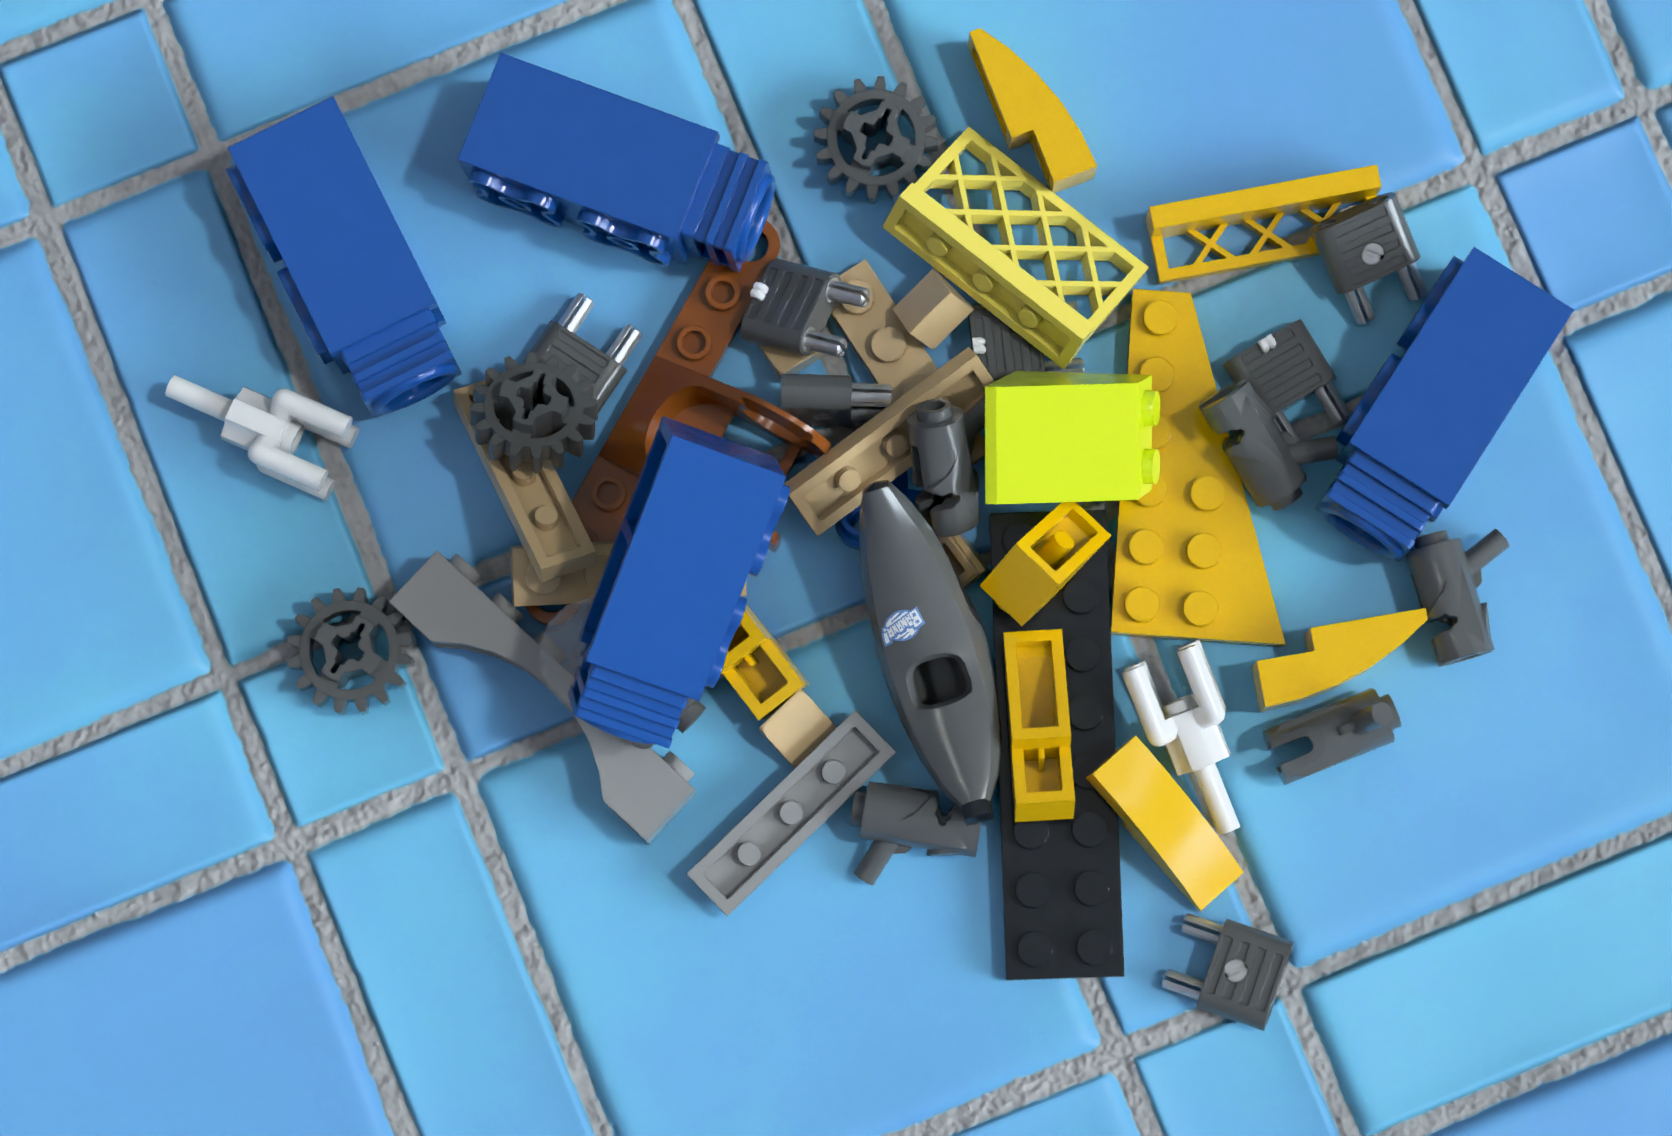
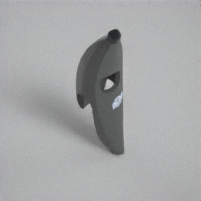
[859,480,1002,826]

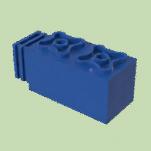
[457,52,775,273]
[226,96,462,417]
[1315,247,1574,562]
[568,416,790,748]

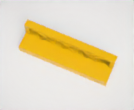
[1145,165,1382,285]

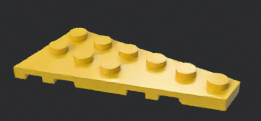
[1110,289,1286,647]

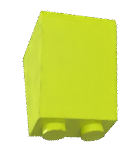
[985,371,1160,504]

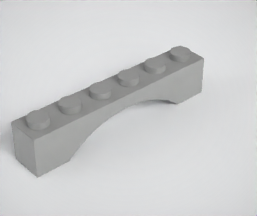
[389,551,696,844]

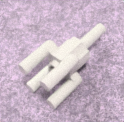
[165,375,360,501]
[1122,639,1240,835]

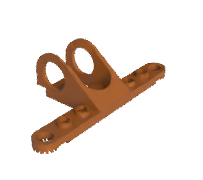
[525,221,832,626]

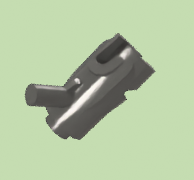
[1198,378,1338,511]
[906,396,985,537]
[1405,529,1509,667]
[1263,688,1401,785]
[850,781,981,885]

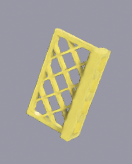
[882,126,1149,370]

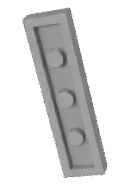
[686,710,896,916]

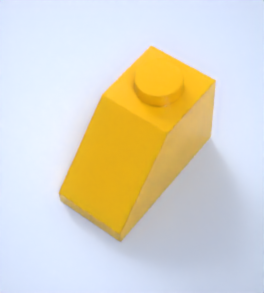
[980,502,1112,626]

